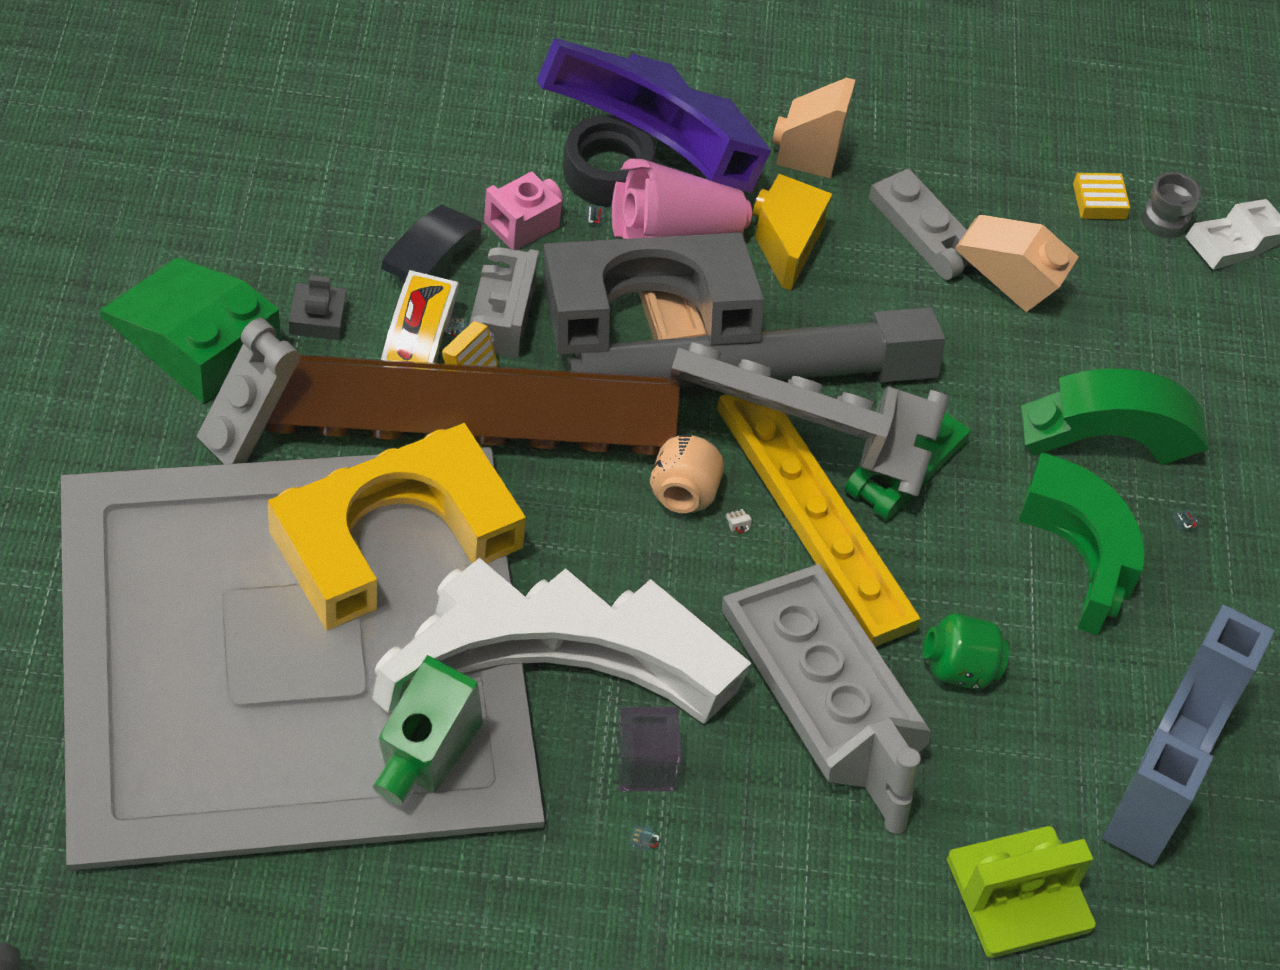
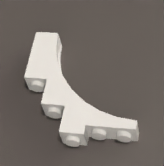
[372,558,751,724]

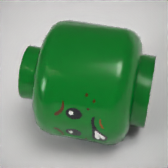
[923,613,1009,690]

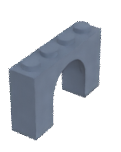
[1102,604,1275,866]

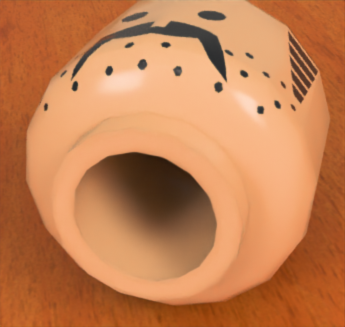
[650,435,725,513]

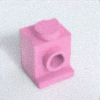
[484,171,563,250]

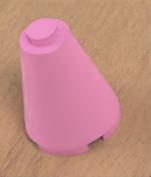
[612,158,752,239]

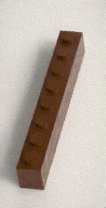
[265,355,680,455]

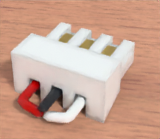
[726,509,752,533]

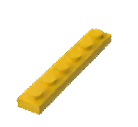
[717,394,921,647]

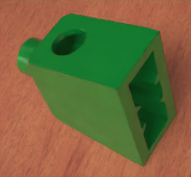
[373,655,483,805]

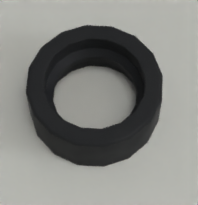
[563,115,656,206]

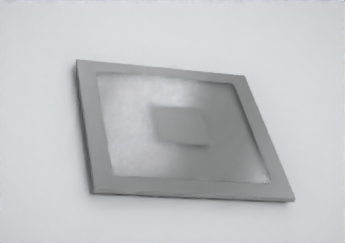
[61,447,545,871]

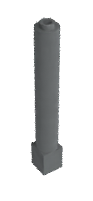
[568,307,945,389]

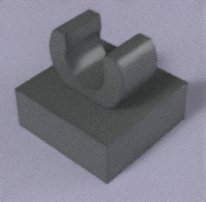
[289,275,347,340]

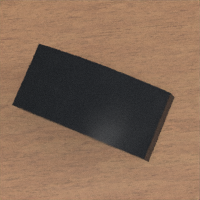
[381,204,482,283]

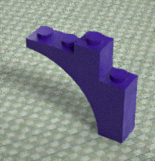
[536,38,771,193]

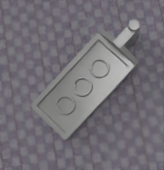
[669,343,950,497]
[722,564,931,834]

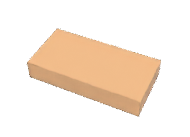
[638,291,708,340]

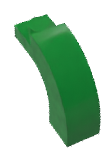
[1021,368,1209,465]
[1018,452,1144,636]

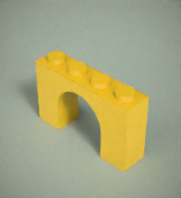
[267,423,526,631]

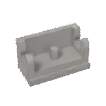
[469,247,539,358]

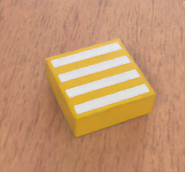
[1073,173,1131,219]
[442,321,498,367]

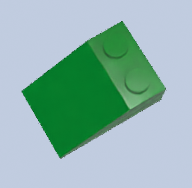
[99,257,281,404]

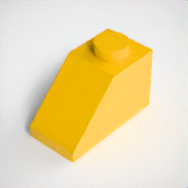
[752,174,832,291]

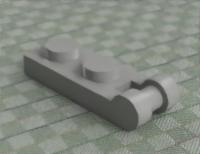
[868,168,974,280]
[197,318,300,464]

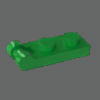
[844,412,971,521]

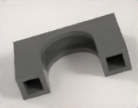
[543,232,764,354]

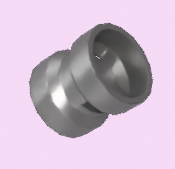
[1142,172,1201,238]

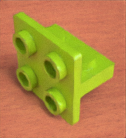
[947,826,1096,958]

